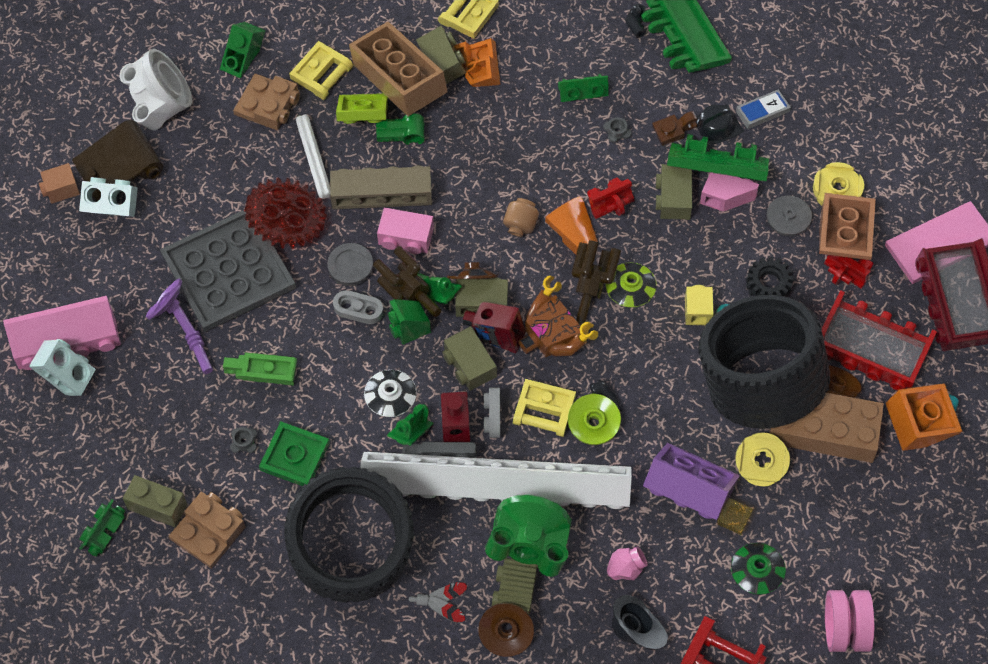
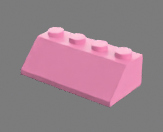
[3,296,121,370]

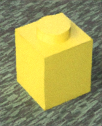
[685,285,713,325]

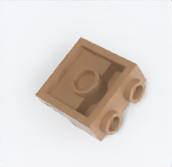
[233,74,300,131]
[168,491,246,569]

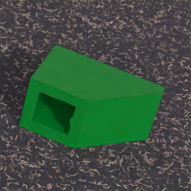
[220,22,266,78]
[388,299,431,345]

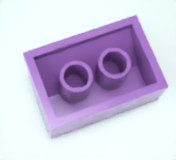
[643,443,740,520]

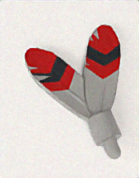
[409,582,467,623]

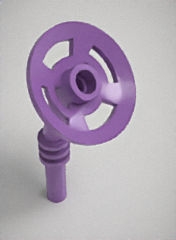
[146,278,213,374]

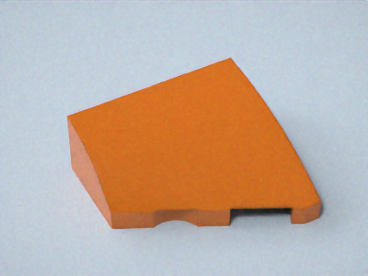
[454,38,500,87]
[545,196,598,254]

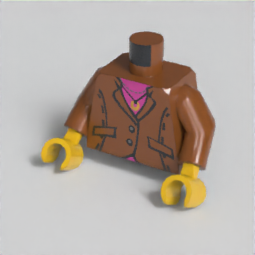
[518,276,598,357]

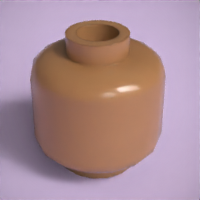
[503,198,539,237]

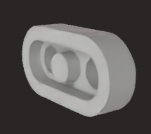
[333,290,384,324]
[484,388,500,438]

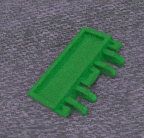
[641,0,732,73]
[667,134,769,181]

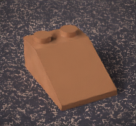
[819,193,876,260]

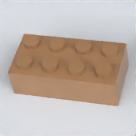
[349,22,447,116]
[769,393,884,463]

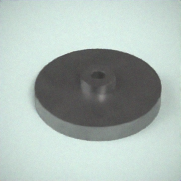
[766,196,812,236]
[327,243,373,286]

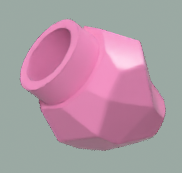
[607,546,648,580]

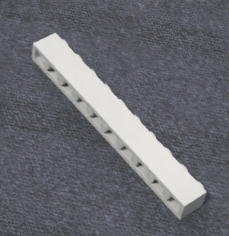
[361,452,632,509]

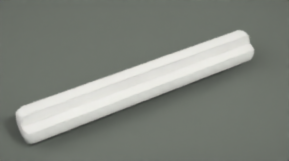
[296,114,330,199]

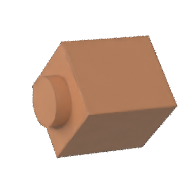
[39,163,80,204]

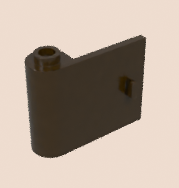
[72,120,164,202]

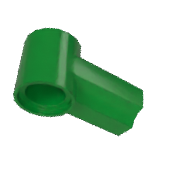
[376,113,425,145]

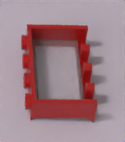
[822,290,937,391]

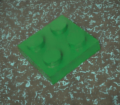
[259,421,330,486]

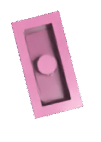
[377,208,434,254]

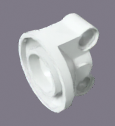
[120,49,192,130]

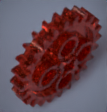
[244,177,327,249]

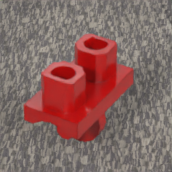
[587,178,635,219]
[824,255,873,289]

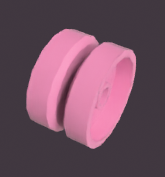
[825,590,874,652]

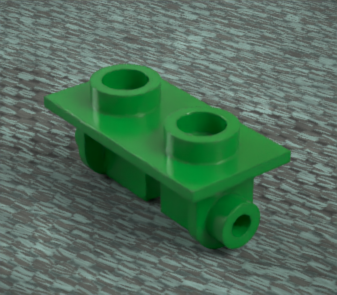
[558,74,608,102]
[418,274,462,304]
[387,404,434,446]
[79,499,126,557]

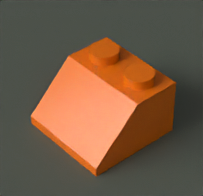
[885,384,962,451]

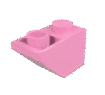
[700,173,759,212]

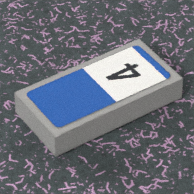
[736,89,791,129]

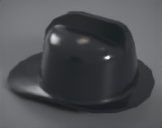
[695,104,744,144]
[612,595,668,650]

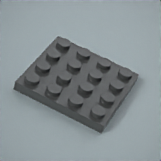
[160,207,296,332]

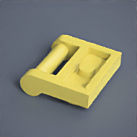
[438,0,499,39]
[289,41,353,100]
[513,379,576,437]

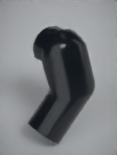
[625,4,646,38]
[589,380,622,412]

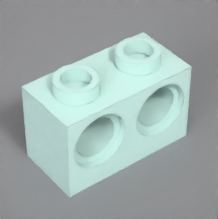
[79,177,138,217]
[29,339,96,396]

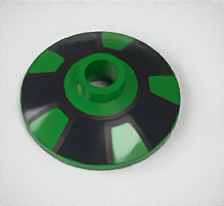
[731,543,786,594]

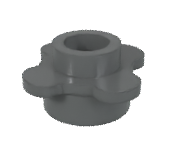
[603,117,631,143]
[230,427,257,453]

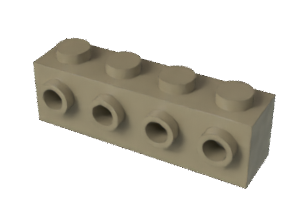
[330,165,432,209]

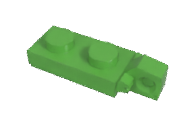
[223,352,297,385]

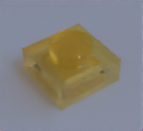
[717,498,753,535]

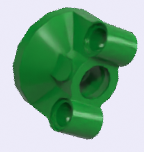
[485,495,572,577]

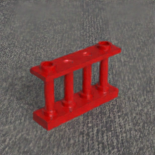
[681,616,767,664]

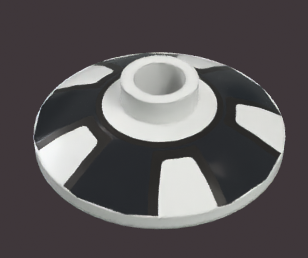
[364,370,416,417]

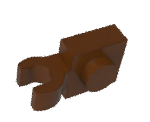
[652,111,697,146]

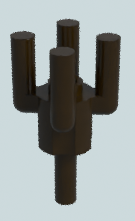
[571,240,621,325]
[373,246,442,317]

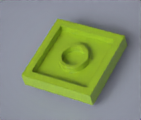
[336,93,388,124]

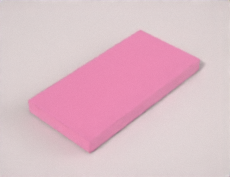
[885,201,988,284]

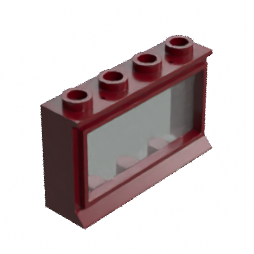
[915,238,988,351]

